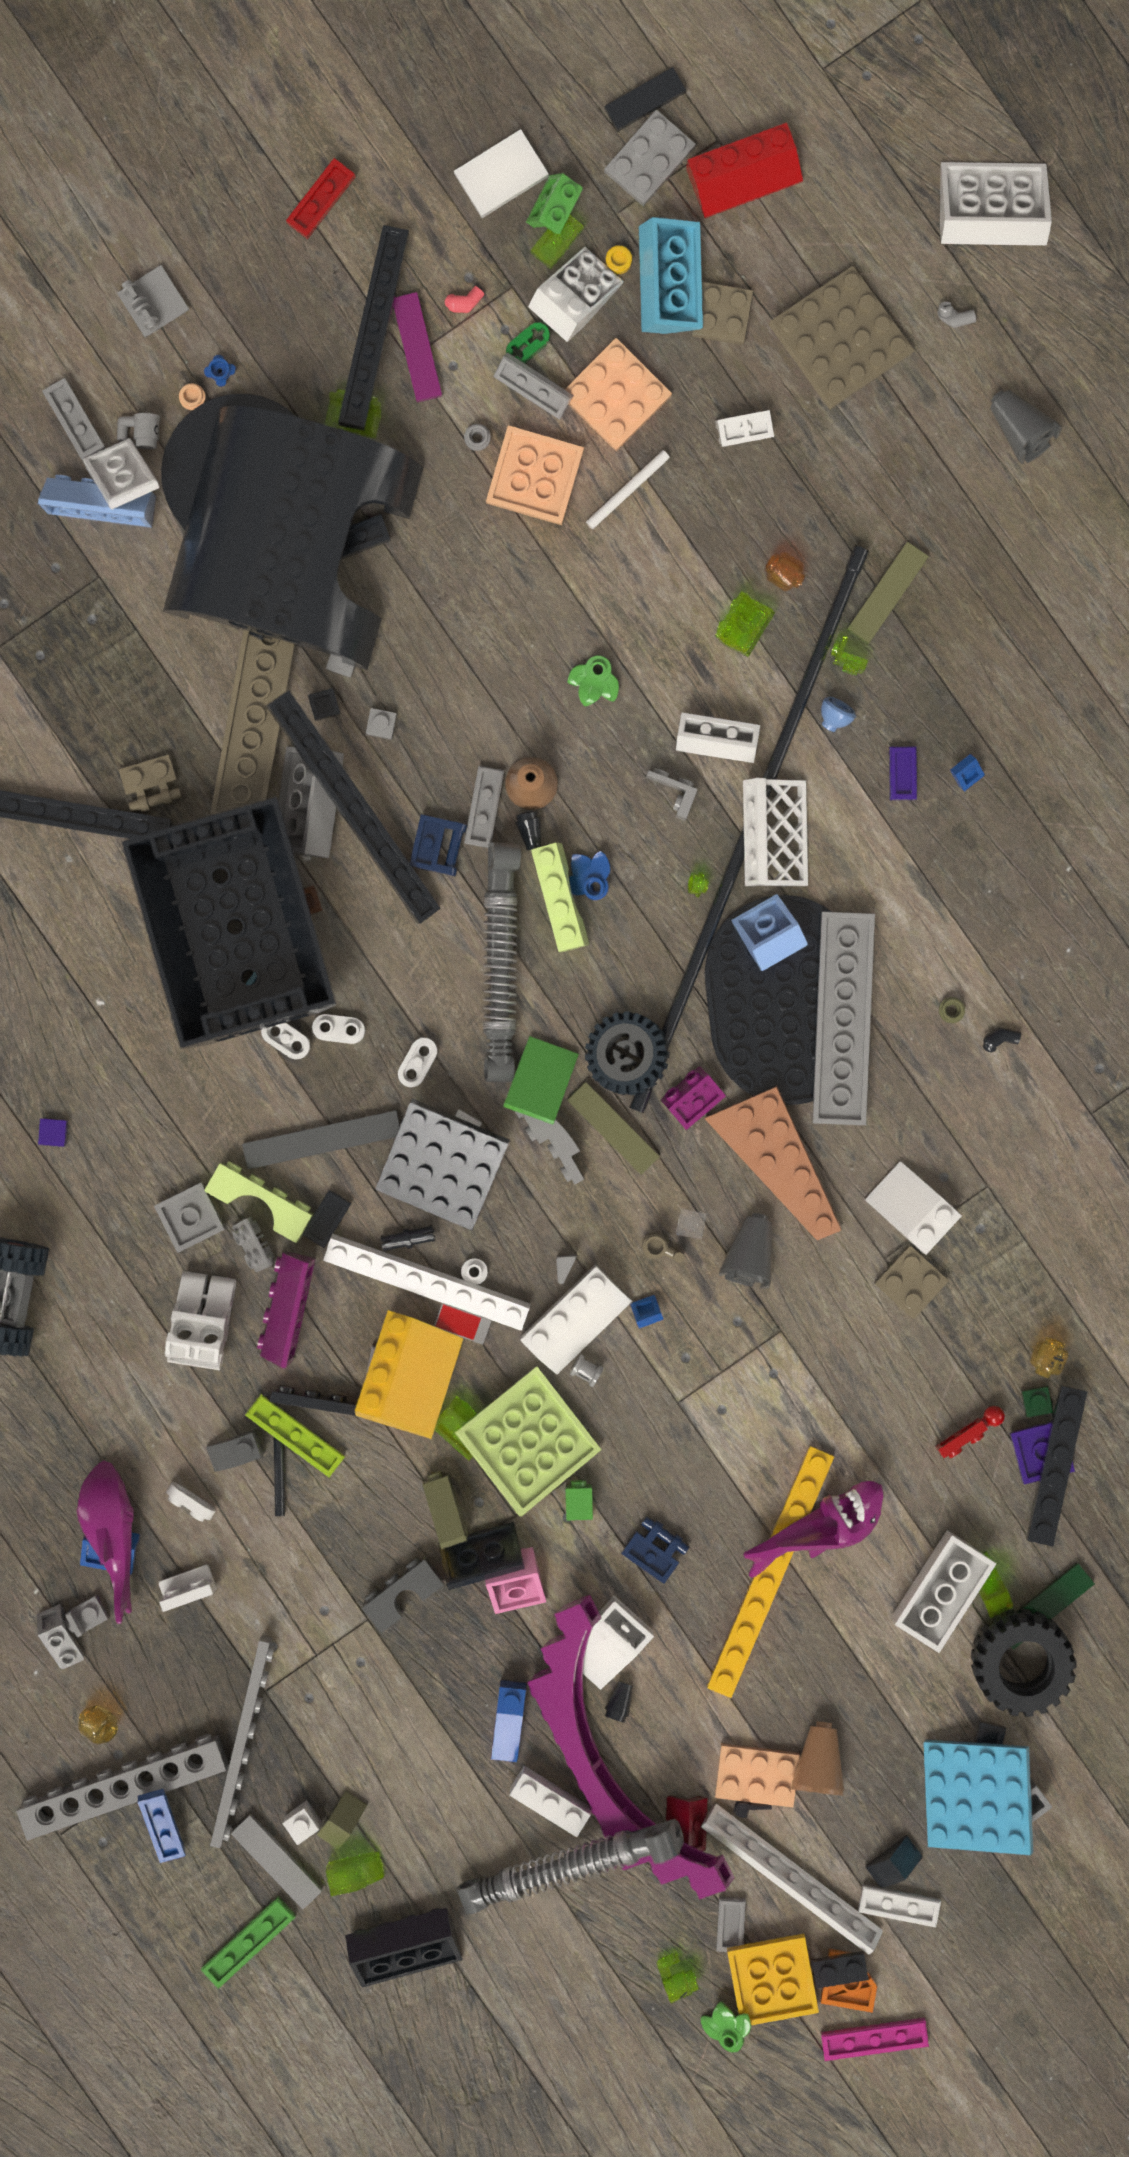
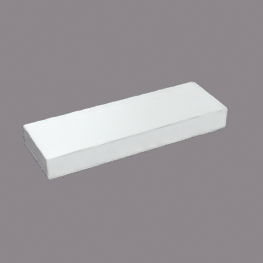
[858,1884,941,1927]

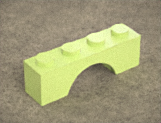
[531,843,589,952]
[204,1161,314,1243]

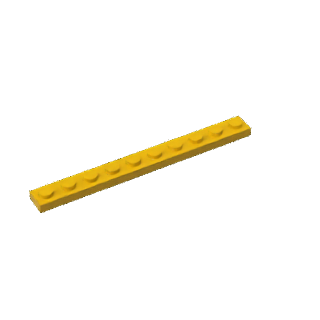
[707,1445,834,1698]

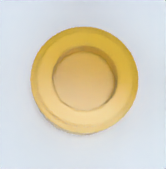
[606,245,632,274]

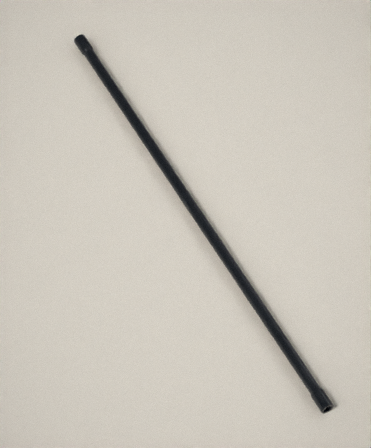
[629,546,869,1113]

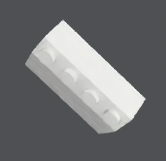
[940,162,1052,245]

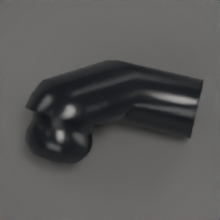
[983,1027,1021,1053]

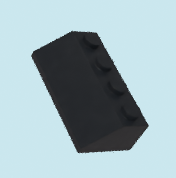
[345,1908,463,1988]

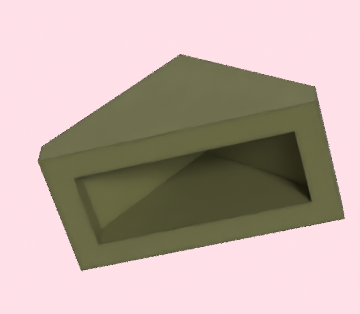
[317,1790,368,1849]

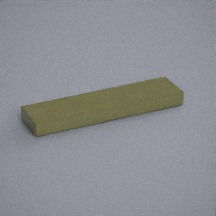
[847,542,929,644]
[567,1082,660,1175]

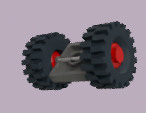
[0,1238,49,1357]

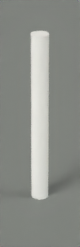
[586,450,670,530]

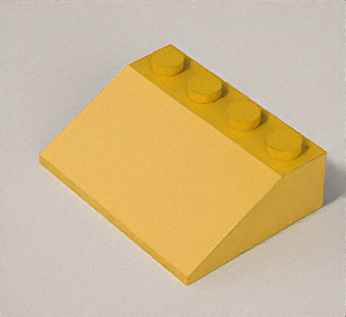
[355,1310,463,1439]

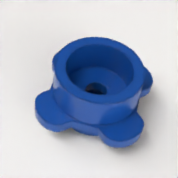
[204,355,236,387]

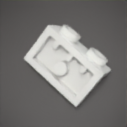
[159,1564,217,1612]

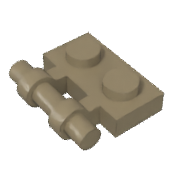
[119,754,182,812]

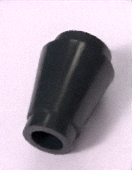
[515,810,542,850]
[604,1681,633,1723]

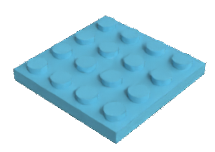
[924,1740,1033,1855]

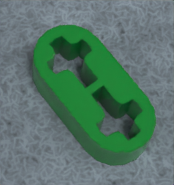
[506,322,550,364]

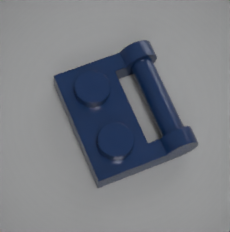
[410,814,467,877]

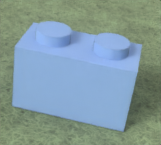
[731,894,808,971]

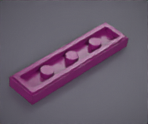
[393,292,442,403]

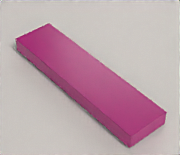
[821,2018,929,2061]

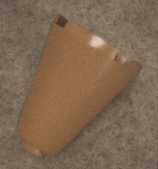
[505,757,558,810]
[792,1721,844,1796]

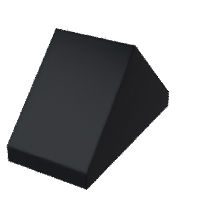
[865,1835,923,1888]

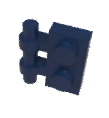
[621,1516,690,1584]

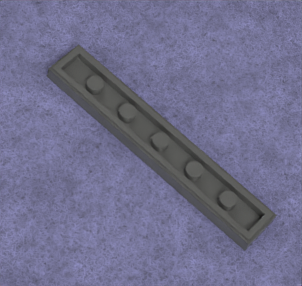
[242,1110,400,1169]

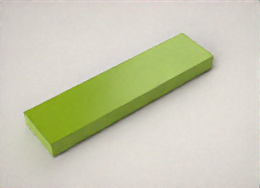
[245,1394,345,1478]

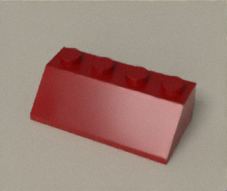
[686,122,803,219]

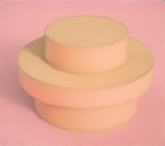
[179,383,206,411]

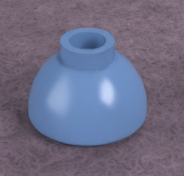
[821,697,856,732]

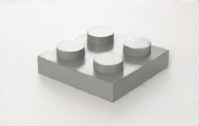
[154,1182,226,1253]

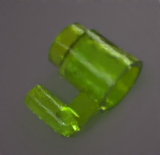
[656,1952,699,2004]

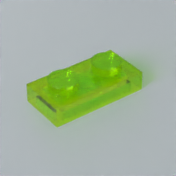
[530,215,584,270]

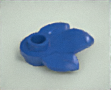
[569,851,611,900]

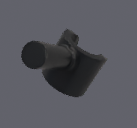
[733,1801,772,1818]

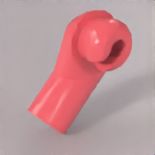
[445,286,485,313]

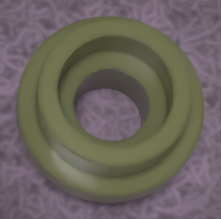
[938,997,965,1023]

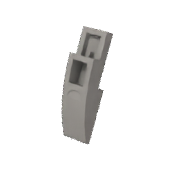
[515,1111,584,1184]

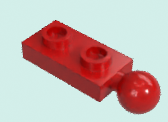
[935,1406,1005,1458]

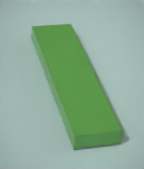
[201,1896,296,1989]

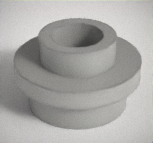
[464,424,491,451]

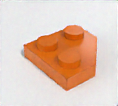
[820,1949,877,2013]

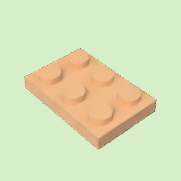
[715,1743,800,1807]

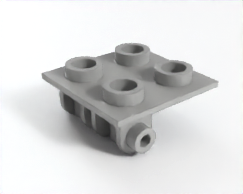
[117,265,189,338]
[232,1217,275,1273]

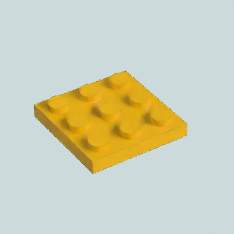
[727,1933,819,2025]

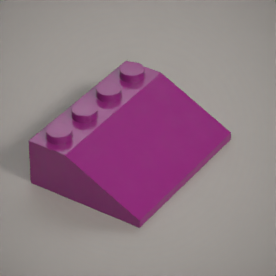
[257,1251,316,1369]

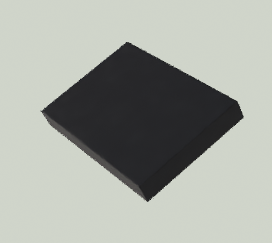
[438,1522,525,1590]

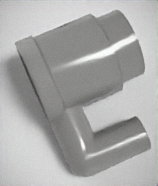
[117,413,160,450]

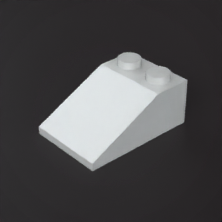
[864,1161,961,1255]

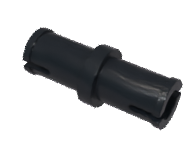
[381,1225,436,1252]

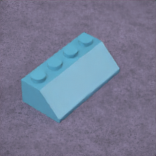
[639,217,703,334]

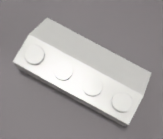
[520,1264,632,1374]
[891,1530,996,1653]

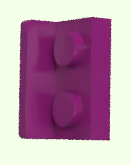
[661,1066,726,1130]

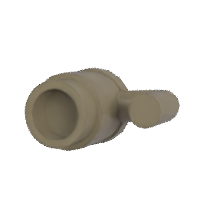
[641,1232,684,1263]

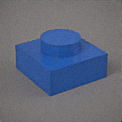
[950,754,985,792]
[630,1295,664,1328]

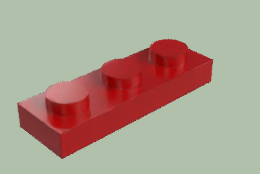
[286,158,356,240]

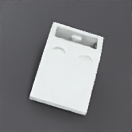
[528,247,624,342]
[583,1596,654,1689]

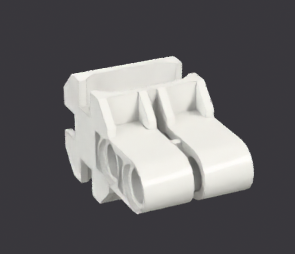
[165,1271,236,1370]

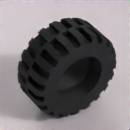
[971,1609,1077,1717]

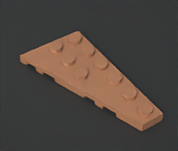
[704,1086,842,1241]

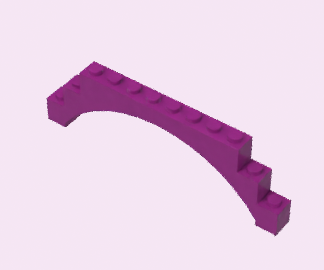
[527,1594,735,1899]

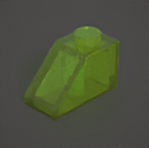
[978,1551,1014,1618]
[325,1851,385,1897]

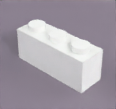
[676,713,760,763]
[510,1765,591,1837]

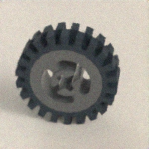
[585,1012,670,1095]

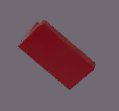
[666,1795,708,1851]

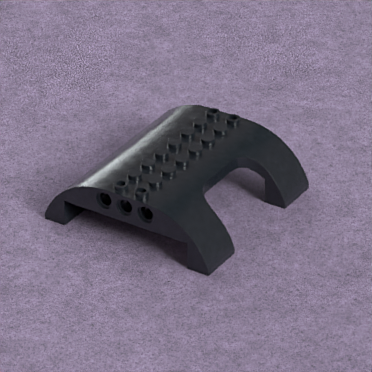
[163,406,423,670]

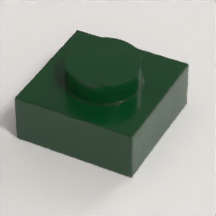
[1021,1386,1053,1418]

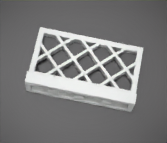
[743,778,808,886]

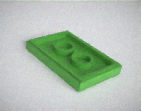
[503,1036,579,1125]

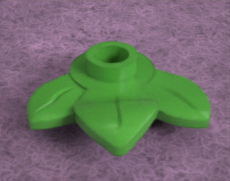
[567,655,619,706]
[701,2001,751,2052]

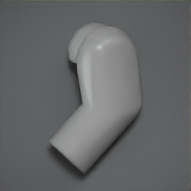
[937,302,976,328]

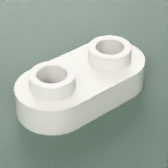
[312,1014,365,1044]
[261,1023,310,1059]
[398,1038,437,1087]
[166,1482,216,1522]

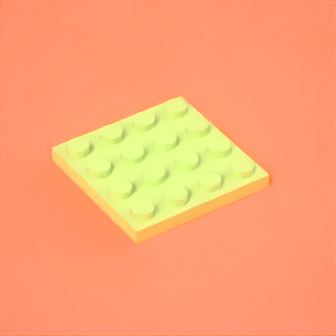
[455,1367,601,1516]

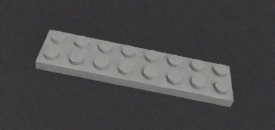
[812,912,875,1126]

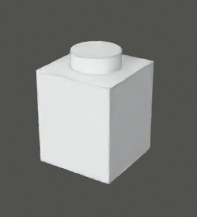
[282,1801,322,1845]

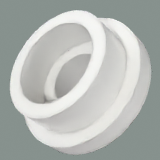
[461,1258,488,1285]

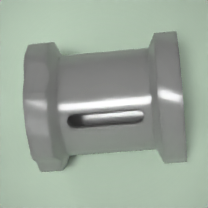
[569,1354,603,1387]

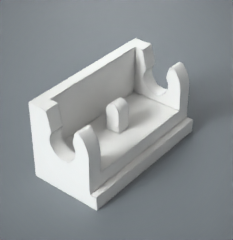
[715,410,774,447]

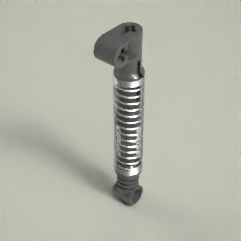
[483,842,521,1082]
[456,1819,684,1914]

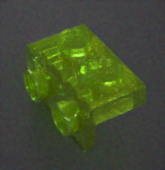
[715,591,775,657]

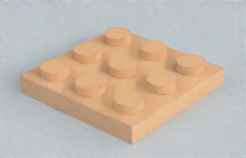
[565,338,672,451]
[486,425,584,525]

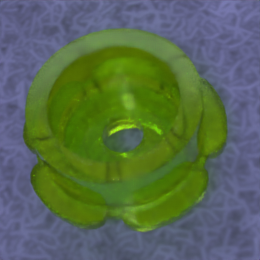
[687,872,708,898]

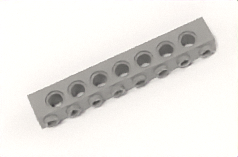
[16,1734,229,1841]

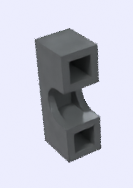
[362,1556,445,1633]

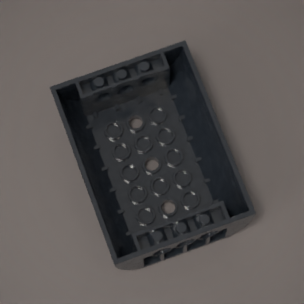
[121,797,336,1049]

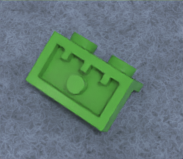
[526,173,582,234]

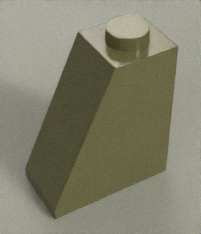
[422,1471,468,1549]

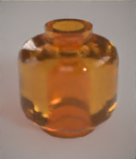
[764,551,805,591]

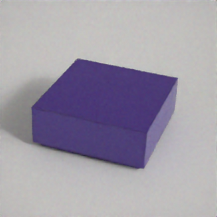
[38,1118,68,1147]

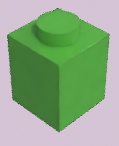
[565,1480,593,1521]

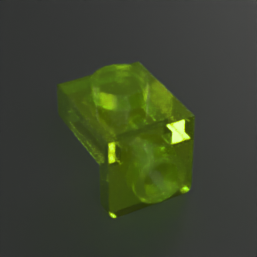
[830,635,868,676]

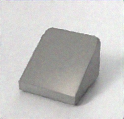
[556,1255,577,1284]

